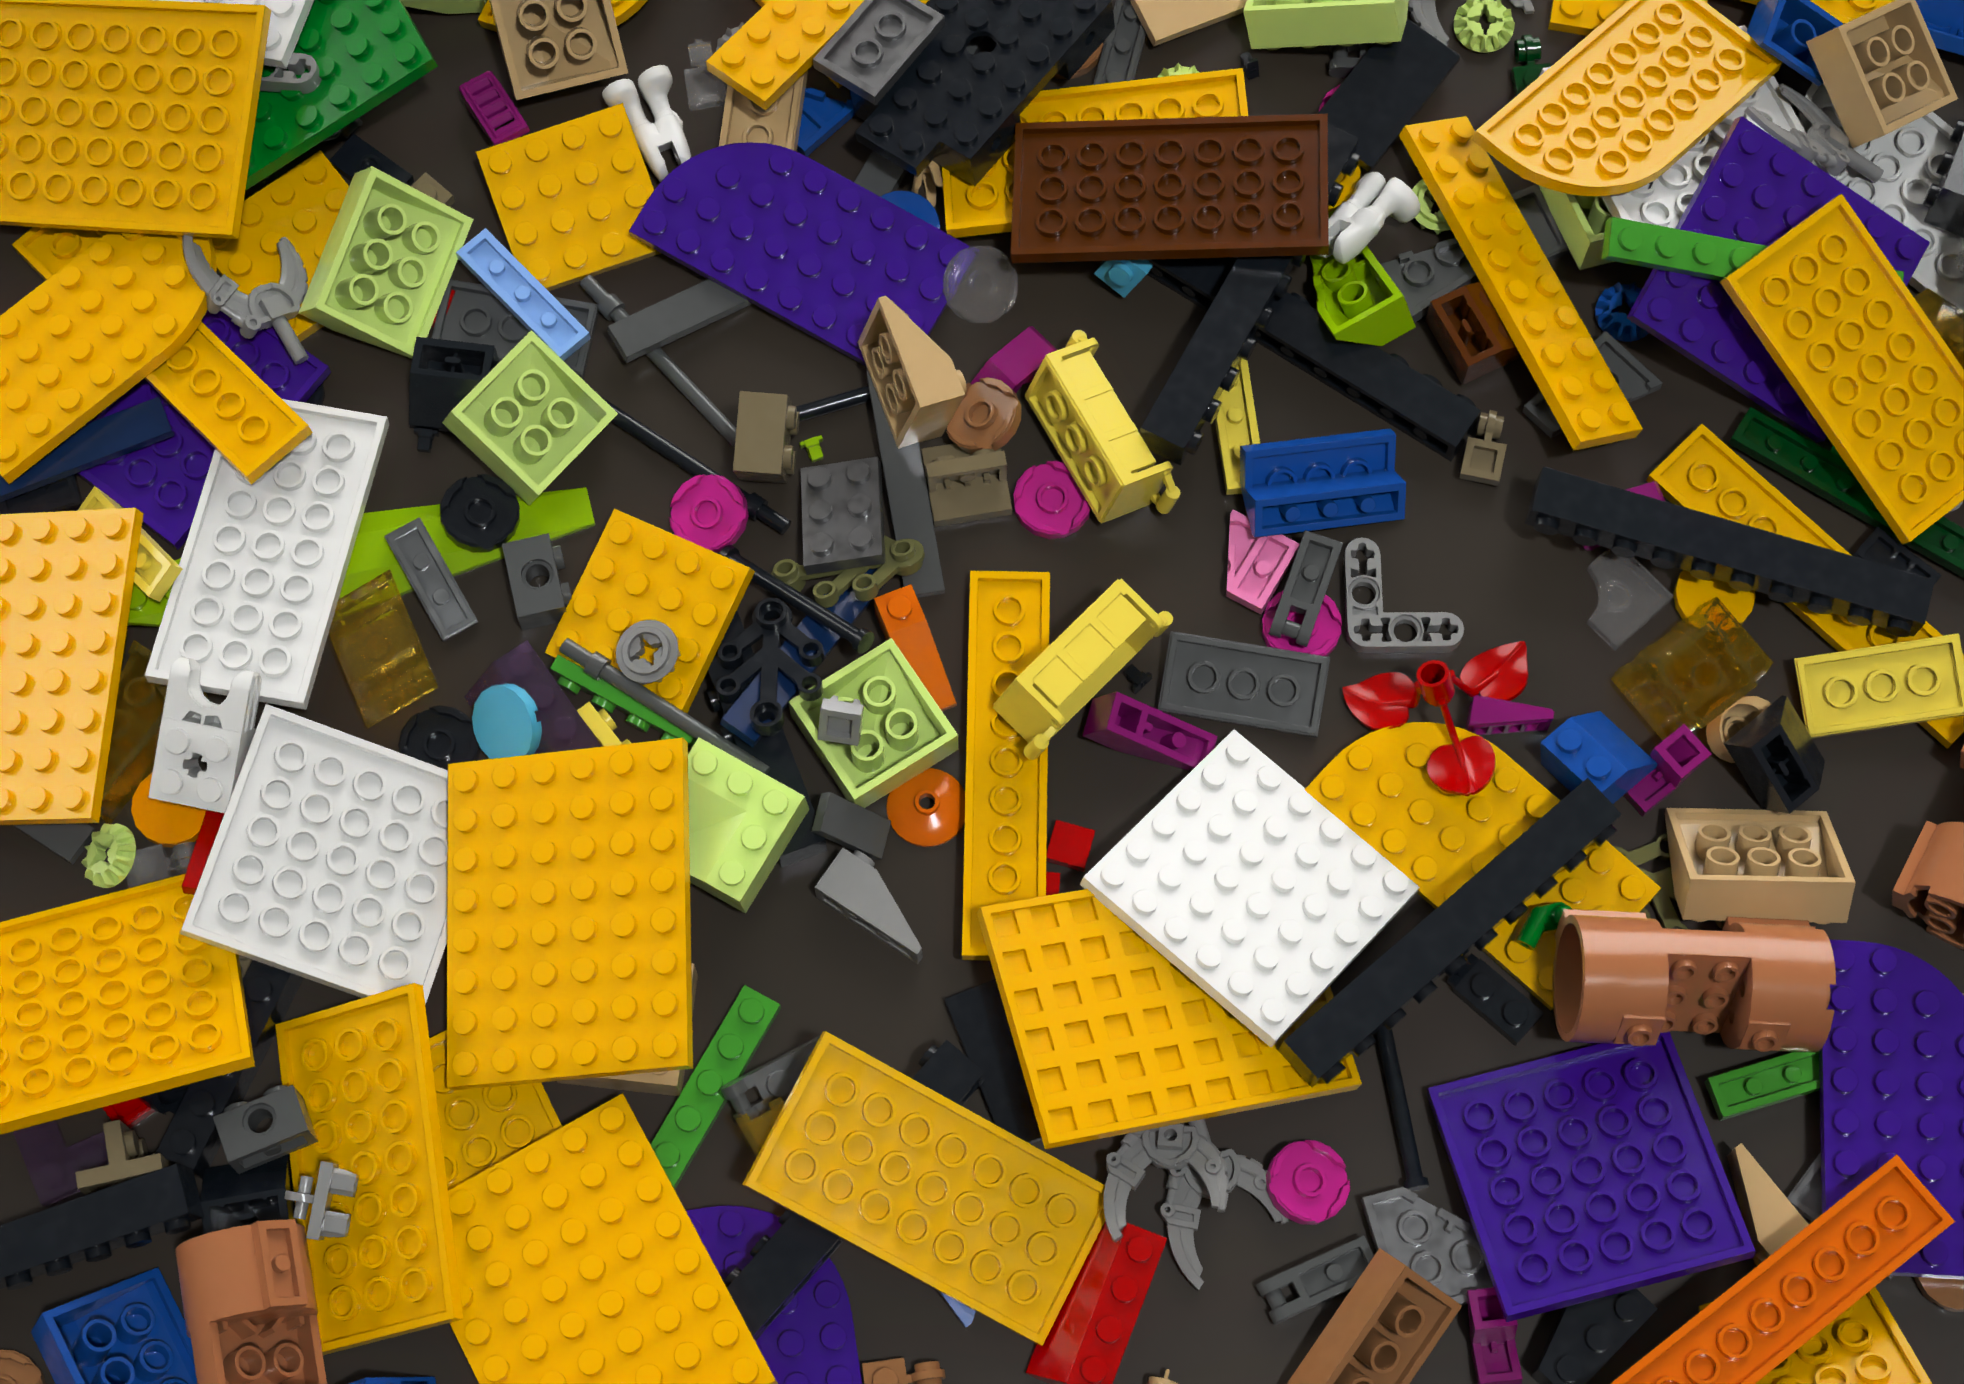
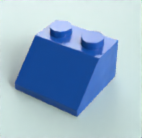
[1747,0,1843,87]
[1541,711,1657,804]

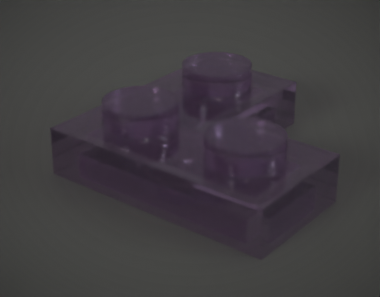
[13,1120,109,1207]

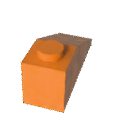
[874,584,957,711]

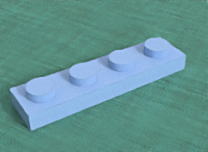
[456,228,591,361]

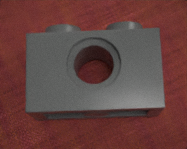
[502,533,572,631]
[213,1085,318,1174]

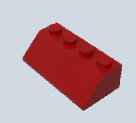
[1025,1221,1167,1384]

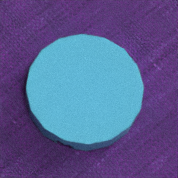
[472,684,542,759]

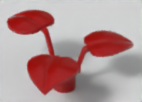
[1342,641,1529,796]

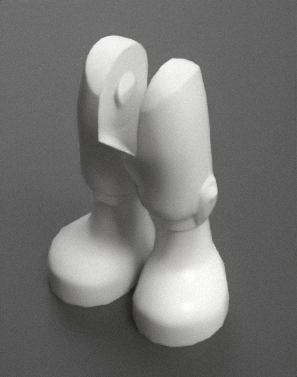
[602,65,691,182]
[1317,172,1420,264]

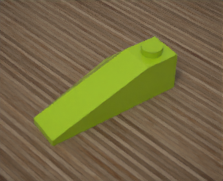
[1310,209,1416,346]

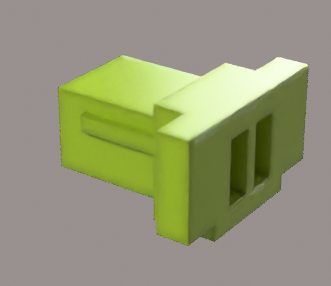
[799,435,823,463]

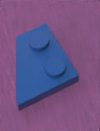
[797,88,855,156]

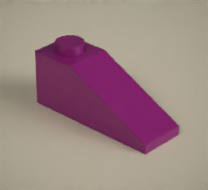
[1082,691,1218,771]

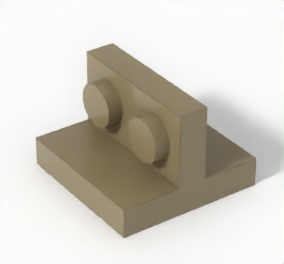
[921,443,1012,527]
[75,1119,173,1195]

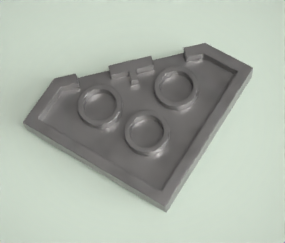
[1361,1187,1494,1305]

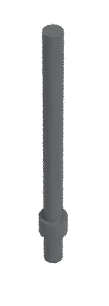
[580,275,736,448]
[559,638,770,775]

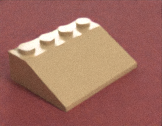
[1665,808,1856,924]

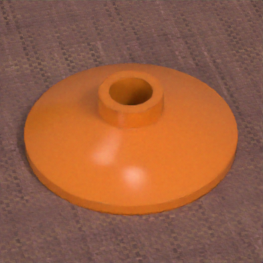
[887,768,965,847]

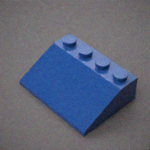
[31,1267,197,1384]

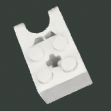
[148,657,262,813]

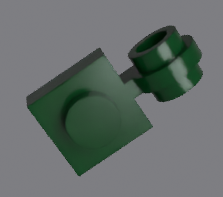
[1511,34,1551,97]

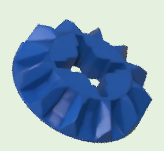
[1595,282,1649,342]

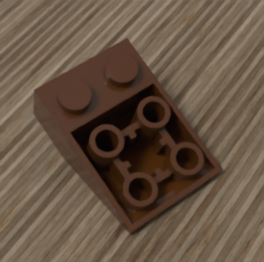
[1425,282,1521,385]

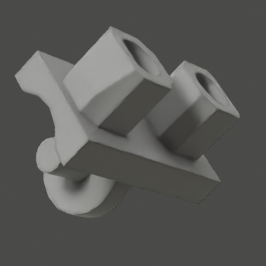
[284,1161,359,1240]

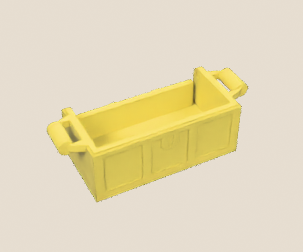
[1025,330,1181,524]
[993,578,1173,760]

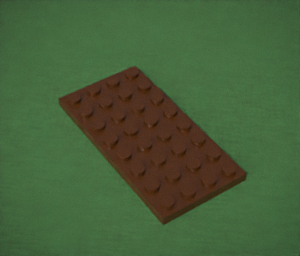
[1011,113,1329,263]

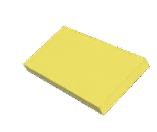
[1794,633,1964,739]

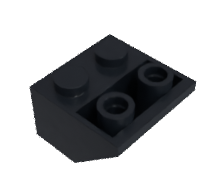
[409,337,500,432]
[1724,695,1825,814]
[200,1154,297,1234]

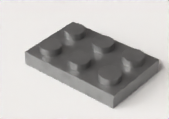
[813,0,945,105]
[801,457,886,575]

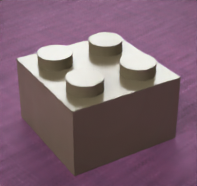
[733,391,800,484]

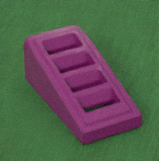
[459,71,530,146]
[1465,695,1554,735]

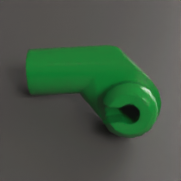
[1516,902,1572,950]

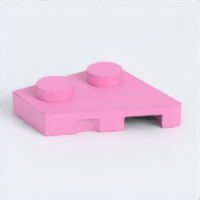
[1226,510,1300,614]

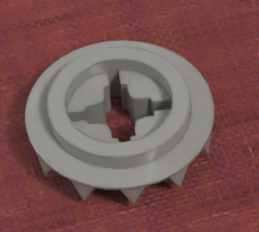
[616,620,681,685]

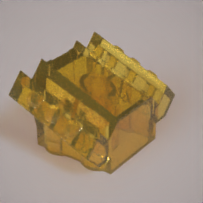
[329,569,439,729]
[1611,597,1774,740]

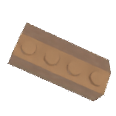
[1287,1248,1462,1384]

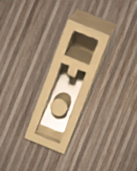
[1727,1143,1809,1266]

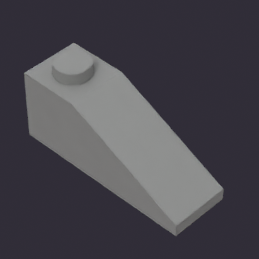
[815,848,923,964]

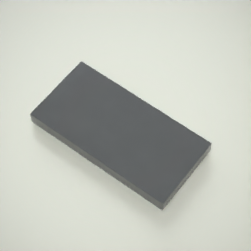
[432,279,599,380]
[1158,631,1330,738]

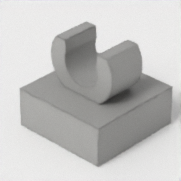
[818,695,864,746]

